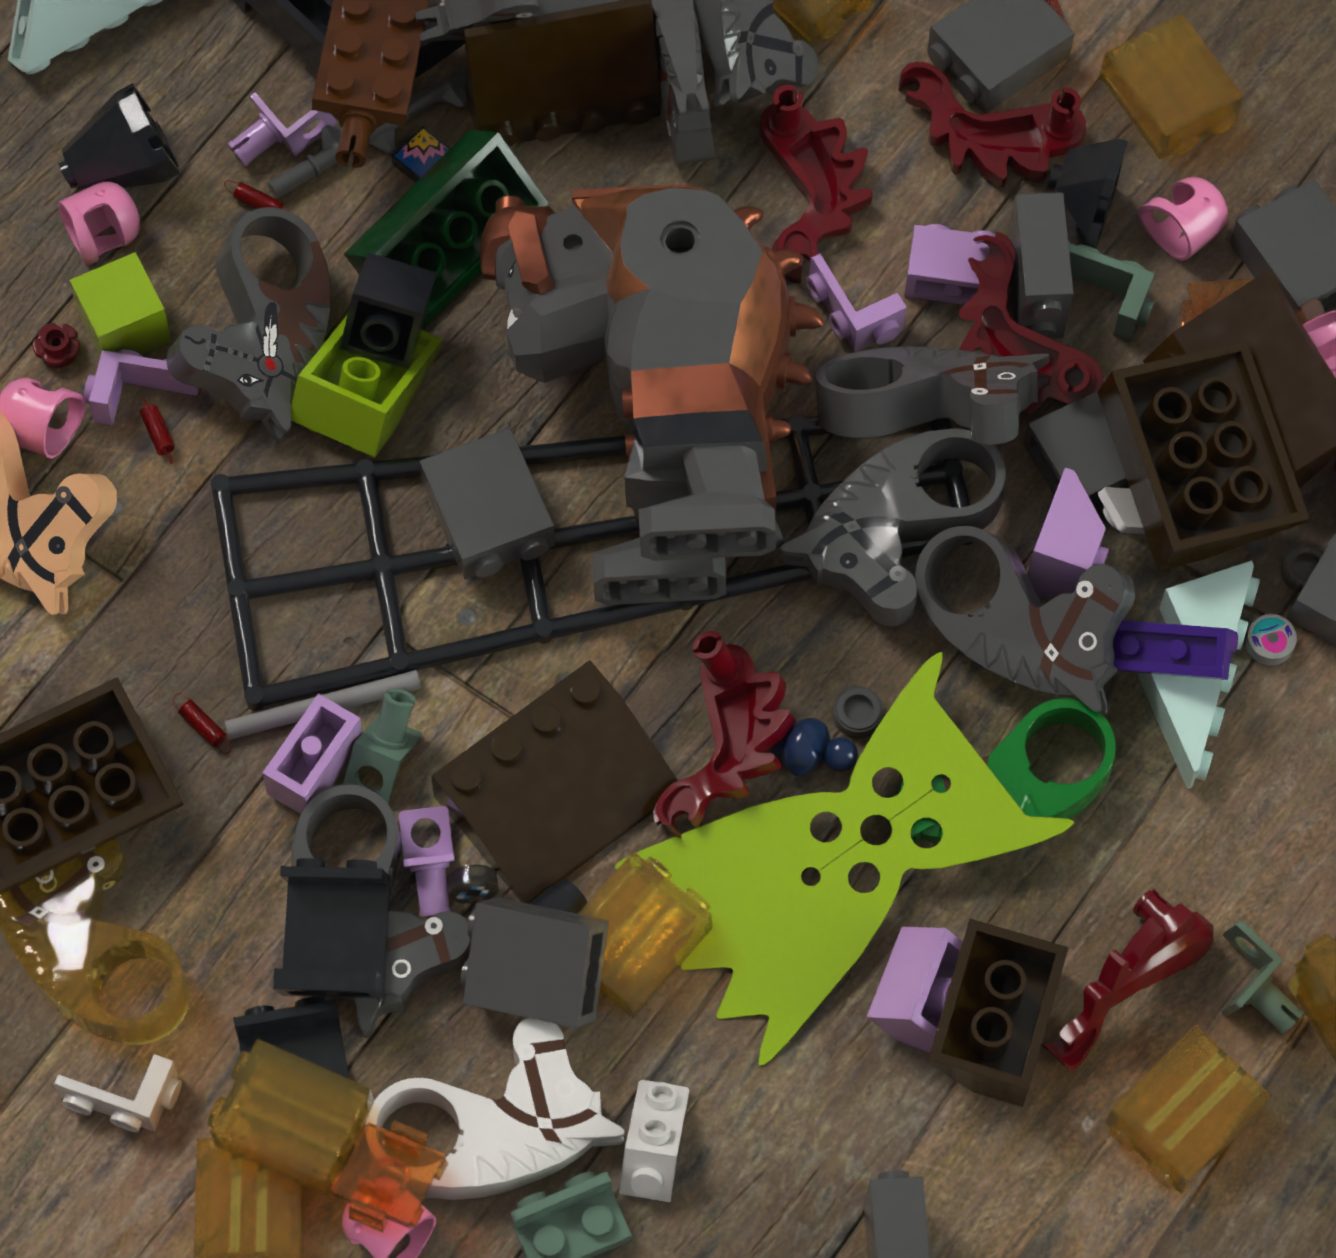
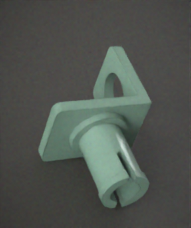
[343,688,422,804]
[1221,920,1304,1035]

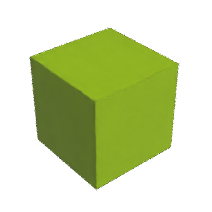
[69,252,172,357]

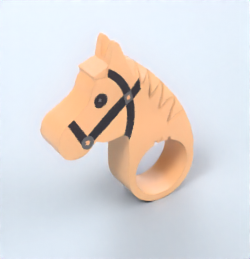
[0,412,117,615]

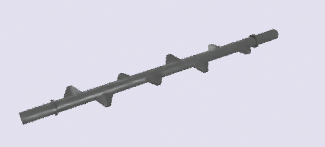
[267,66,467,199]

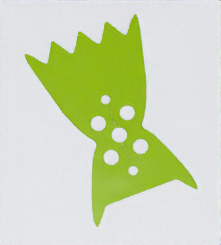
[615,652,1074,1066]

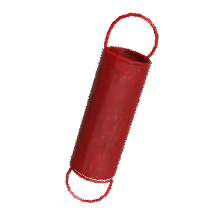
[224,180,290,212]
[139,396,175,464]
[173,693,231,754]

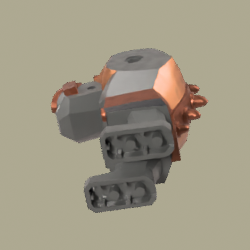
[480,184,824,605]

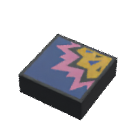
[391,126,451,183]

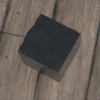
[340,252,437,369]

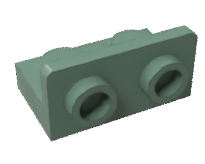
[511,1171,632,1258]

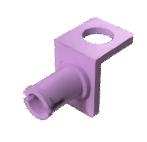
[227,92,337,167]
[398,806,455,917]

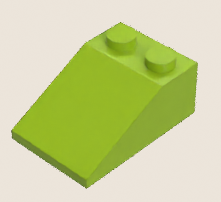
[291,316,443,457]

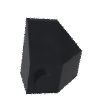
[1046,139,1128,249]

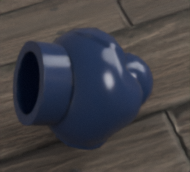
[771,718,858,777]

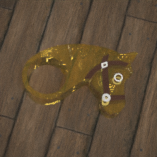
[0,838,191,1045]

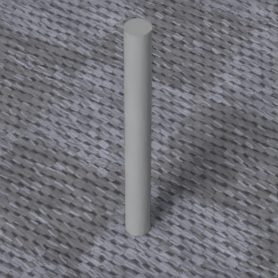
[224,670,421,740]

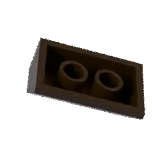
[927,919,1069,1107]

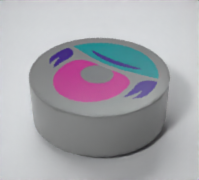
[1245,614,1297,666]

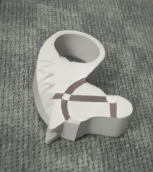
[365,1018,624,1200]

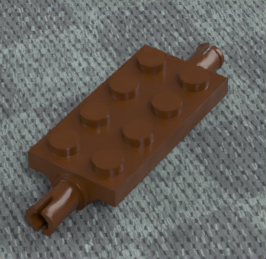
[312,0,430,168]

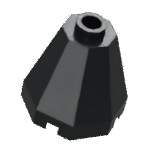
[59,83,180,190]

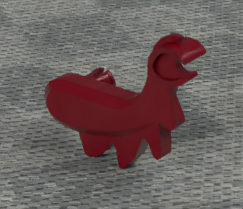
[898,61,1086,188]
[760,85,873,283]
[959,231,1104,415]
[653,631,796,838]
[1041,889,1214,1071]

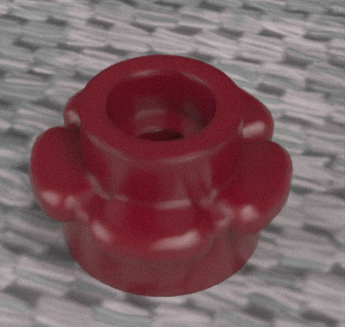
[33,323,80,368]

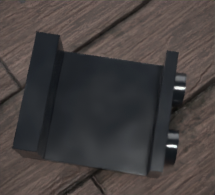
[273,858,391,999]
[233,996,358,1150]

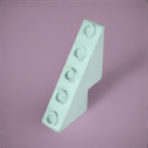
[8,0,163,74]
[1137,561,1260,789]

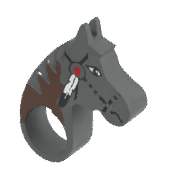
[166,207,331,442]

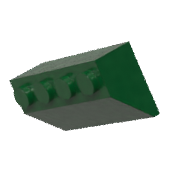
[344,130,549,329]

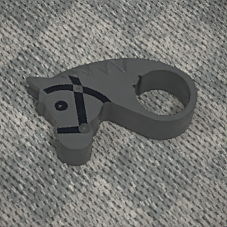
[694,0,818,106]
[780,429,1006,627]

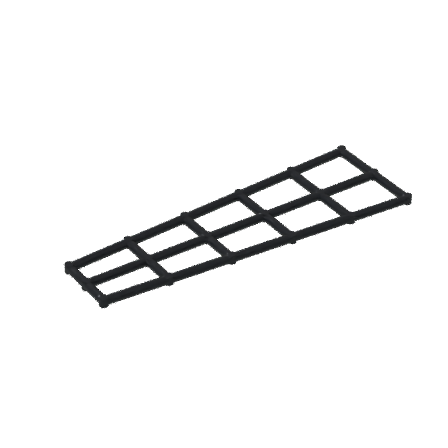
[211,415,973,711]

